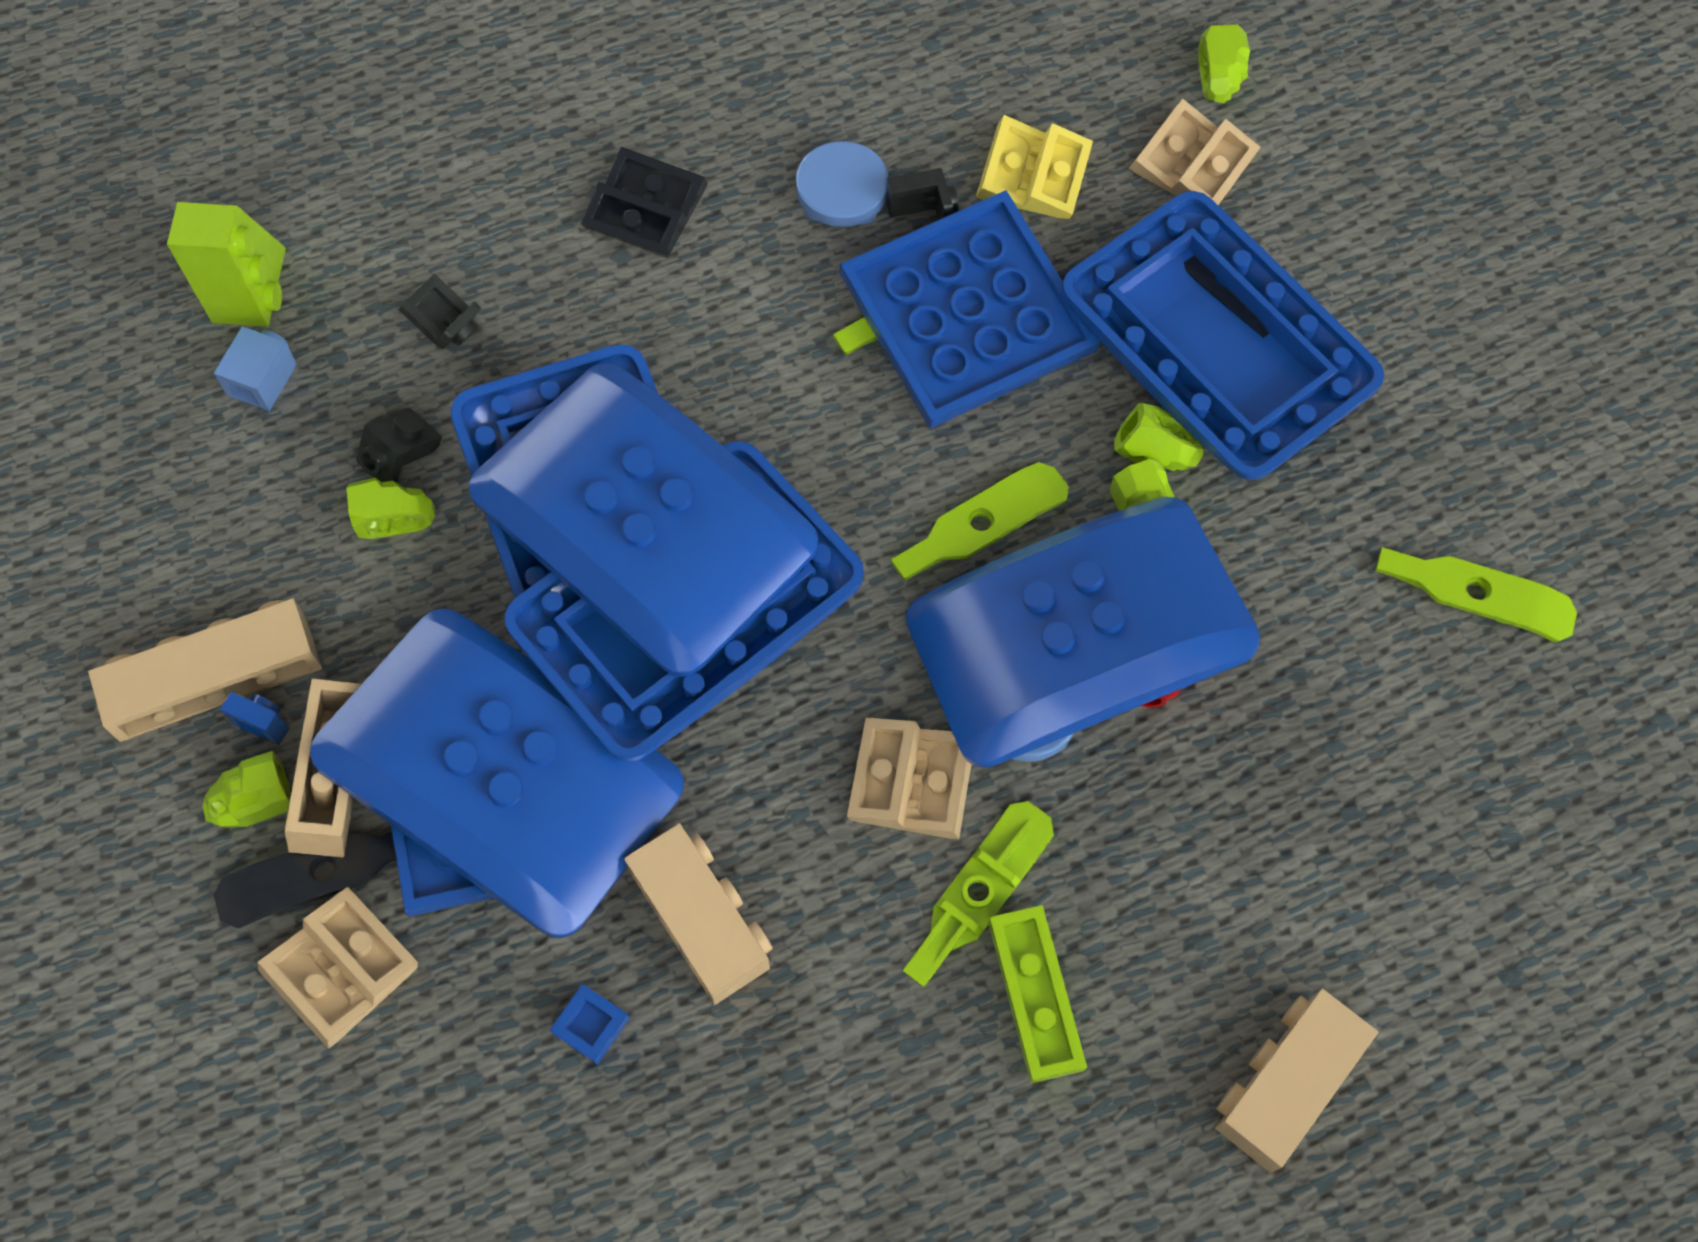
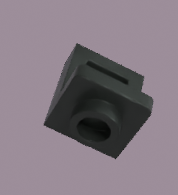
[886,168,959,220]
[399,273,481,349]
[356,407,442,483]

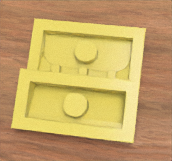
[976,115,1093,219]

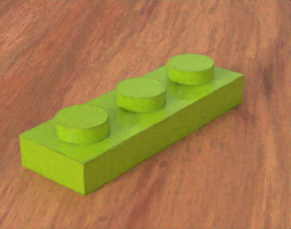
[988,905,1087,1084]

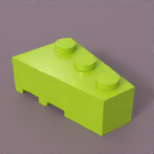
[167,202,286,327]

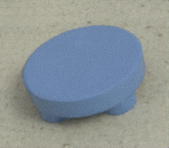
[796,141,889,227]

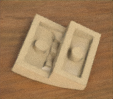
[1129,99,1261,205]
[847,718,972,839]
[257,887,418,1049]

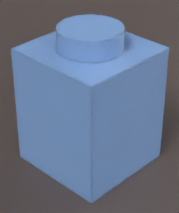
[213,326,297,411]

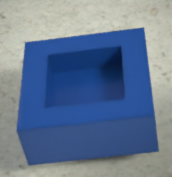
[220,692,290,746]
[549,984,630,1066]

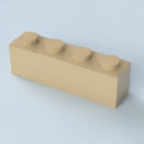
[88,598,323,742]

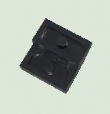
[581,147,708,258]

